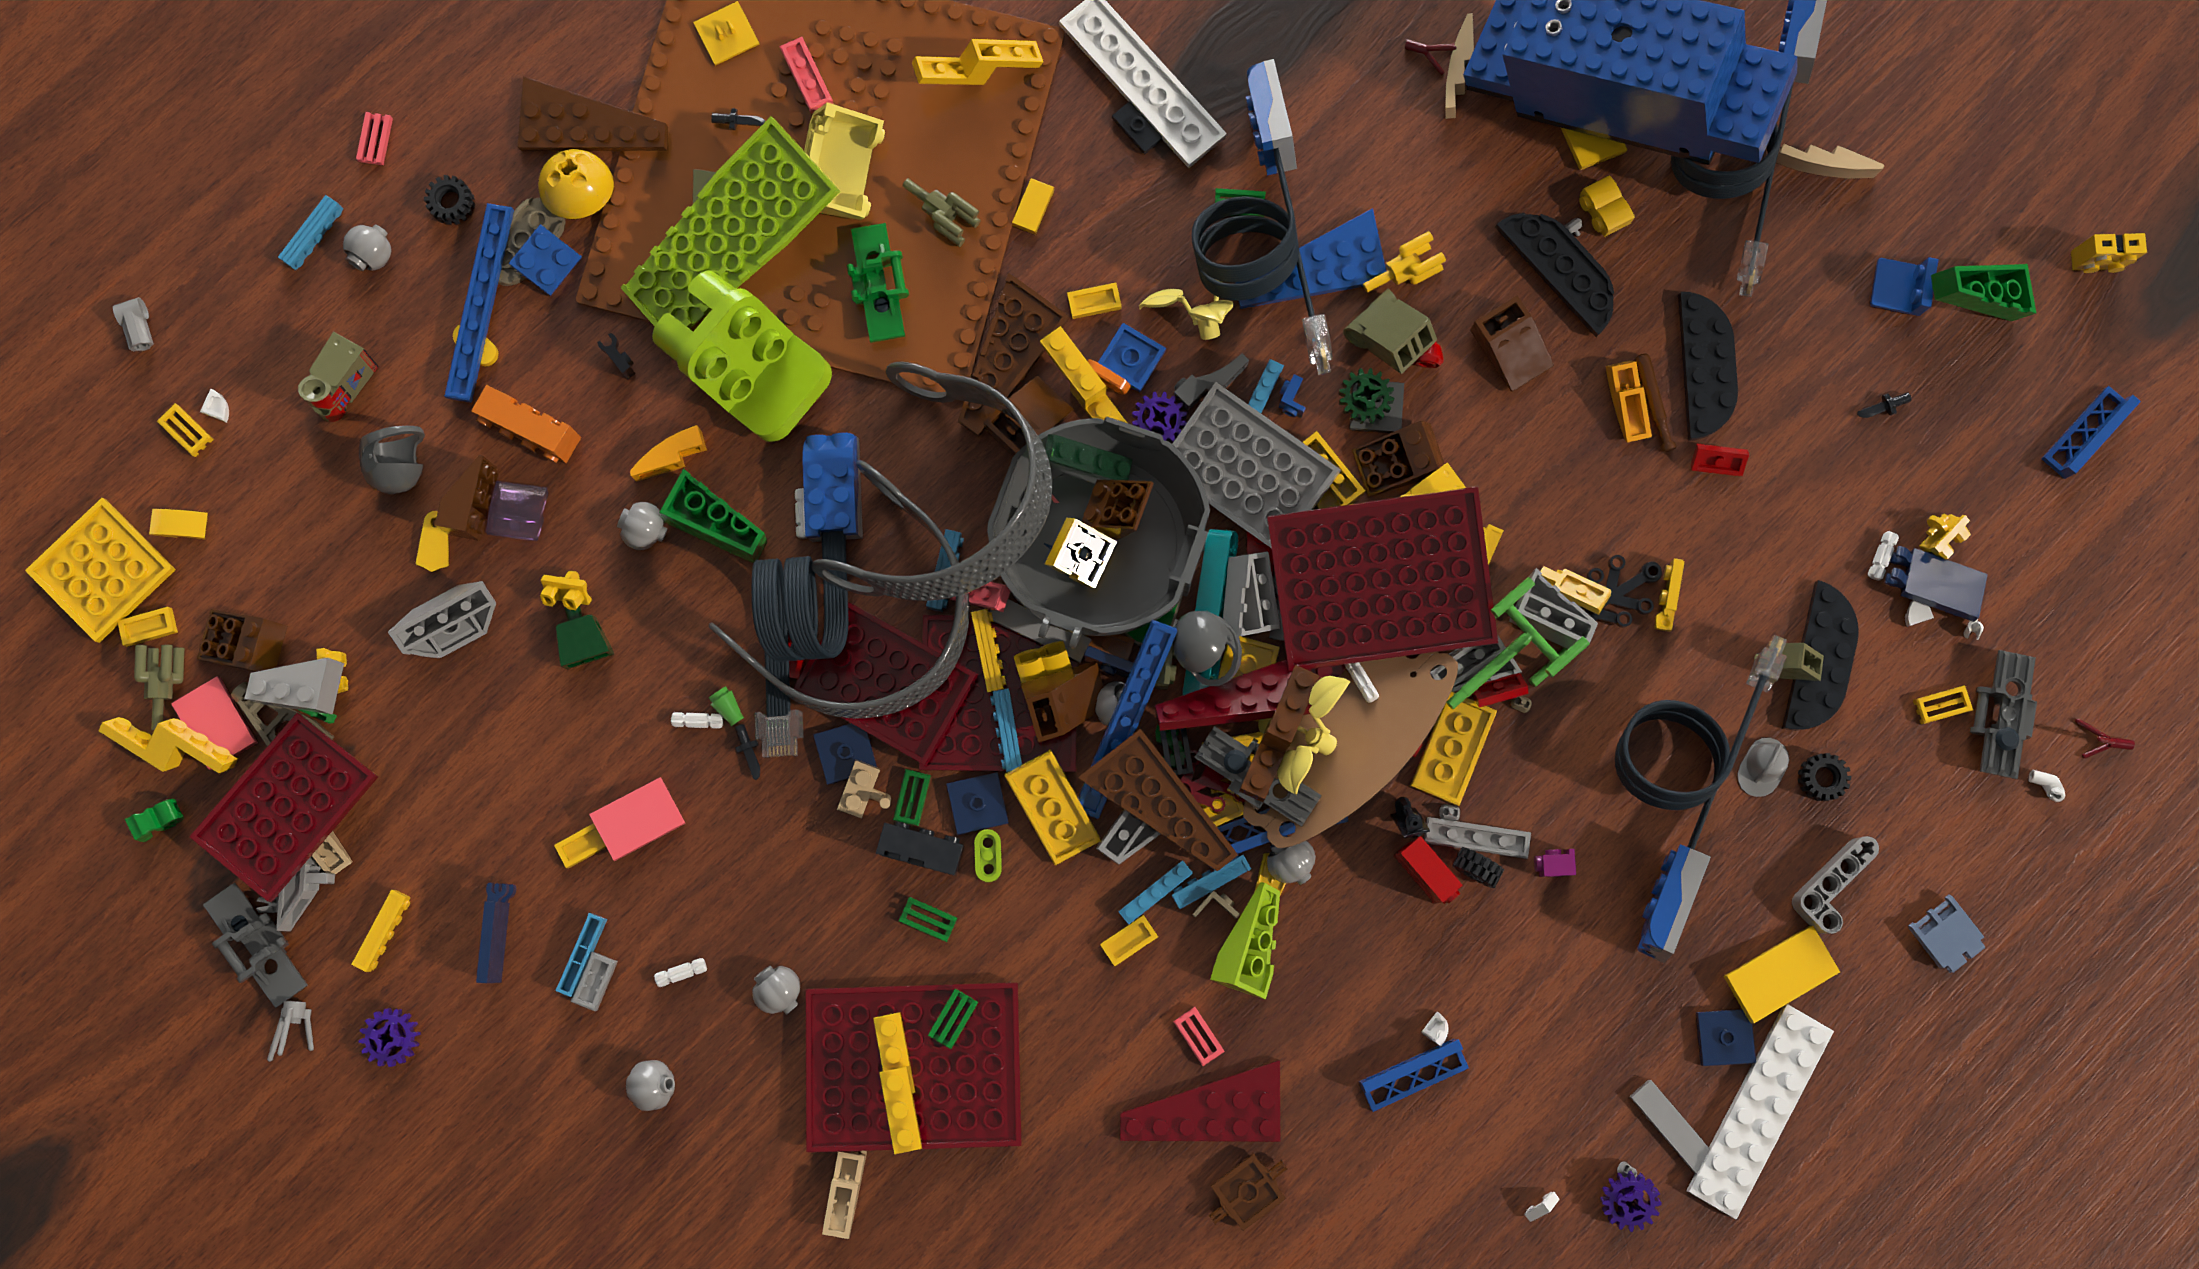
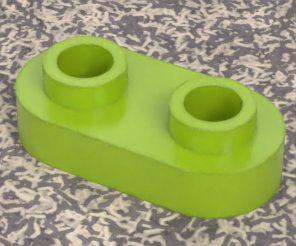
[974,829,1002,882]

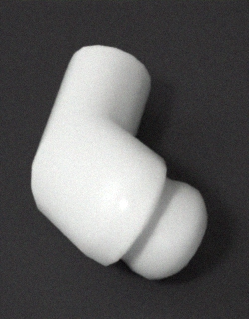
[2029,770,2065,802]

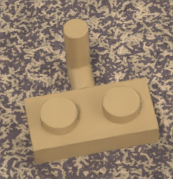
[837,759,891,818]

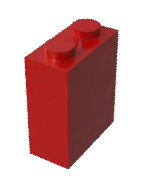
[1393,836,1463,904]

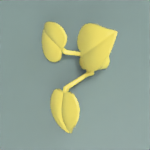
[1139,279,1233,340]
[1258,676,1350,795]

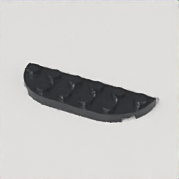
[1495,213,1614,337]
[1678,292,1738,441]
[1782,580,1859,731]

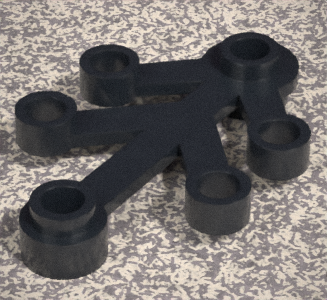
[1578,555,1662,628]

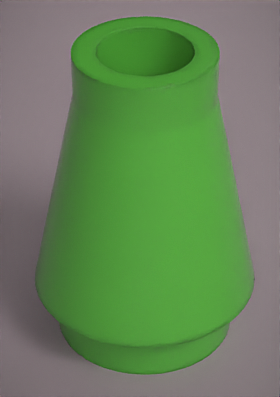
[709,686,744,726]

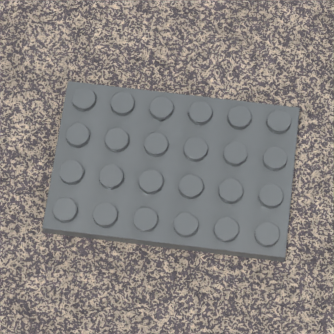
[1172,382,1341,548]

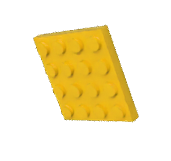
[25,498,176,643]

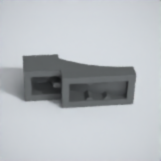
[1173,353,1249,412]

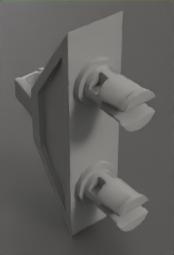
[256,856,335,932]

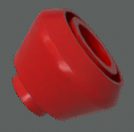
[1413,341,1444,368]

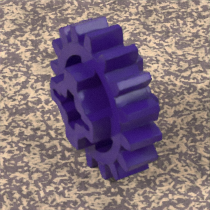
[1132,392,1187,444]
[359,1008,421,1067]
[1600,1171,1661,1232]

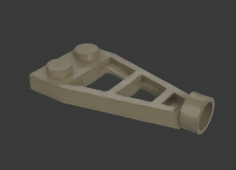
[231,682,334,747]

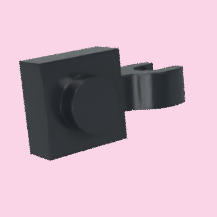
[597,333,636,380]

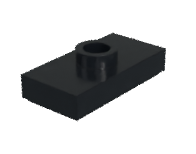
[1112,101,1163,155]

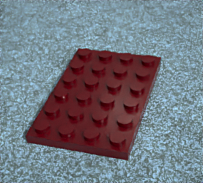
[793,602,978,766]
[189,712,378,903]

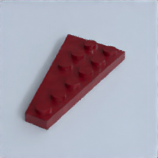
[1155,659,1312,731]
[1120,1060,1281,1142]

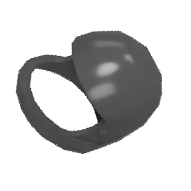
[359,426,425,494]
[1172,611,1242,686]

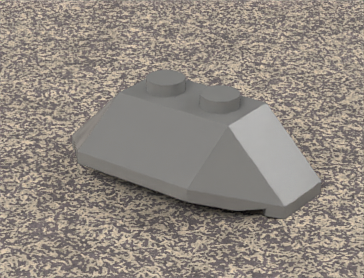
[388,581,496,658]

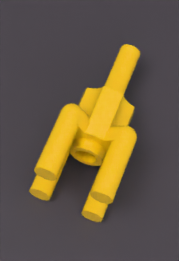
[1363,231,1446,293]

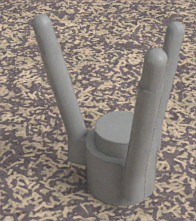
[267,1001,314,1062]

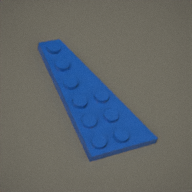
[1235,208,1386,309]

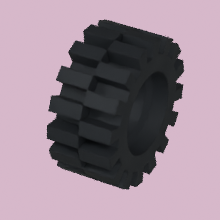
[424,175,475,225]
[1798,753,1851,801]
[1452,847,1504,888]

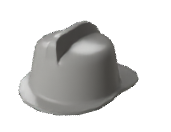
[1737,738,1789,797]

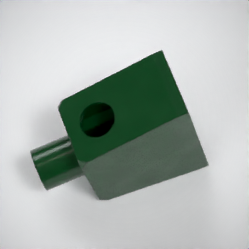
[556,606,614,670]

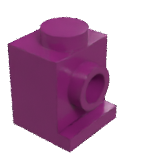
[1534,849,1576,877]

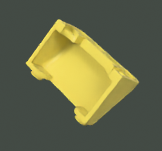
[804,103,885,220]

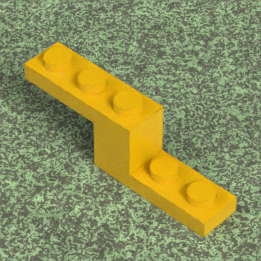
[912,39,1043,85]
[1040,326,1127,423]
[99,717,238,773]
[873,1012,922,1154]

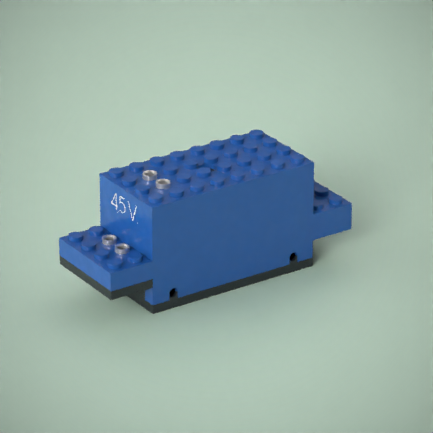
[1463,0,1797,165]

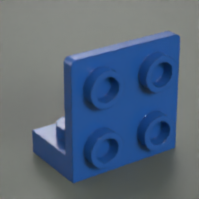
[1870,257,1939,316]

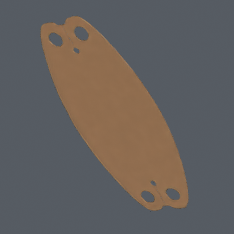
[1243,652,1458,848]

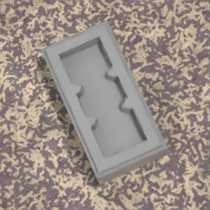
[571,952,618,1011]

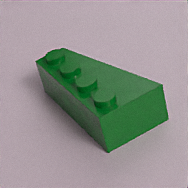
[1931,264,2036,321]
[659,468,767,563]

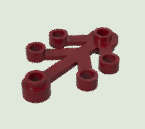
[1181,750,1255,814]

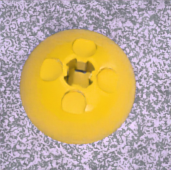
[538,149,614,219]

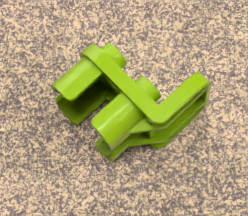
[652,271,832,442]

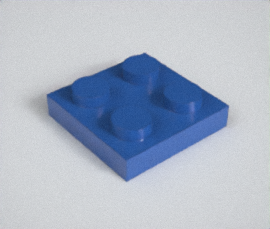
[509,224,582,297]
[1098,323,1166,393]

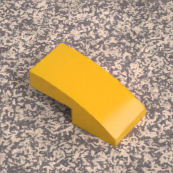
[149,509,208,540]

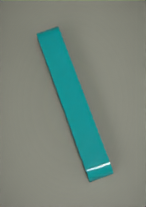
[1183,529,1238,695]

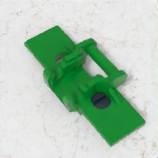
[847,223,909,343]

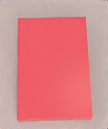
[171,676,258,770]
[589,777,685,861]

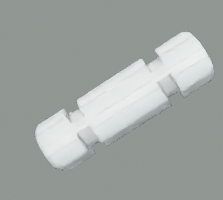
[795,488,807,539]
[1868,531,1899,580]
[1344,662,1379,703]
[671,712,723,728]
[654,958,707,987]

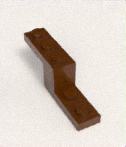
[1239,665,1320,803]

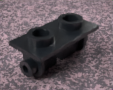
[1390,797,1430,838]

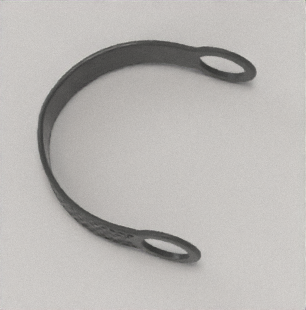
[811,362,1052,601]
[708,460,970,718]

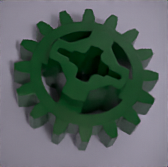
[1338,368,1395,424]

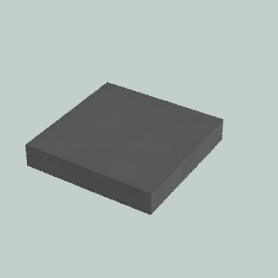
[1349,382,1404,433]

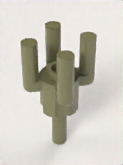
[902,178,981,247]
[134,645,185,730]

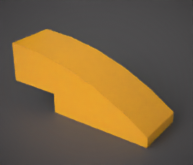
[1605,361,1652,442]
[630,425,707,482]

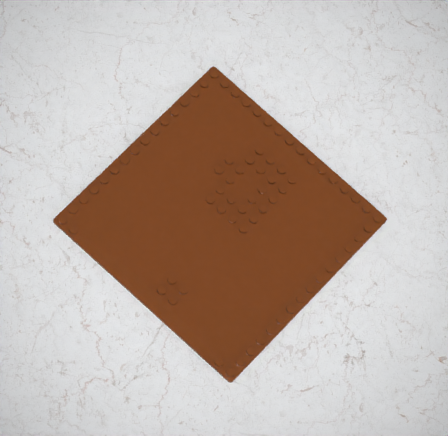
[576,0,1065,392]

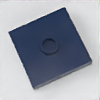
[1084,646,1134,678]
[814,723,877,785]
[947,772,1009,835]
[1696,1009,1756,1066]

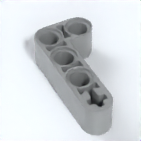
[1792,836,1879,934]

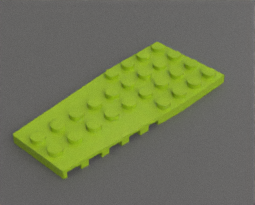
[621,116,841,329]

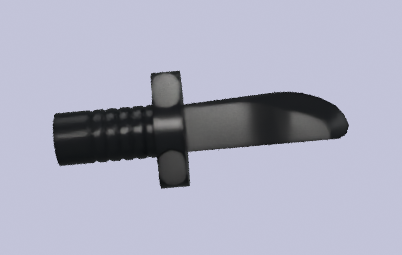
[711,108,766,130]
[1857,392,1912,418]
[735,724,760,780]

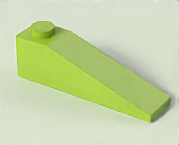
[1210,882,1280,999]

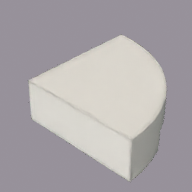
[200,389,229,423]
[1905,600,1934,627]
[1421,1012,1448,1046]
[1525,1192,1559,1222]

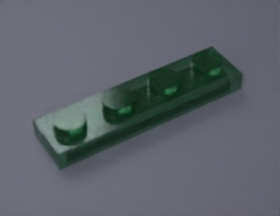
[1045,434,1132,480]

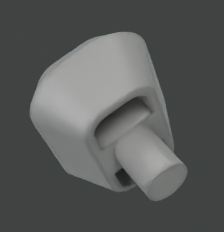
[1564,218,1582,237]
[1439,804,1460,821]
[1617,1161,1637,1178]

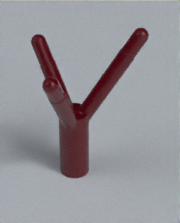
[1405,39,1457,75]
[2075,719,2135,758]

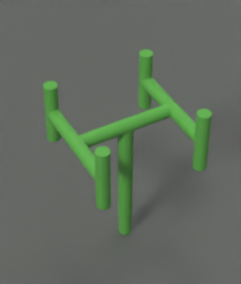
[1446,577,1590,709]

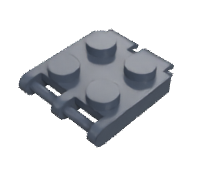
[1908,894,1985,973]

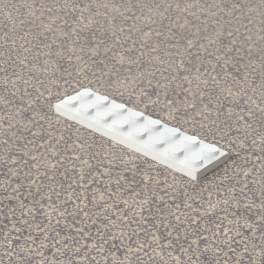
[1059,0,1227,168]
[1686,1004,1834,1219]

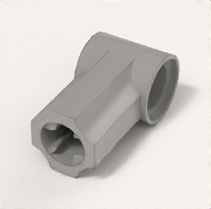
[113,297,154,352]

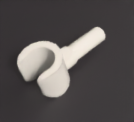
[1964,619,1984,640]

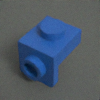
[1279,374,1306,418]

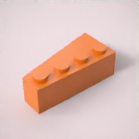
[471,385,581,463]

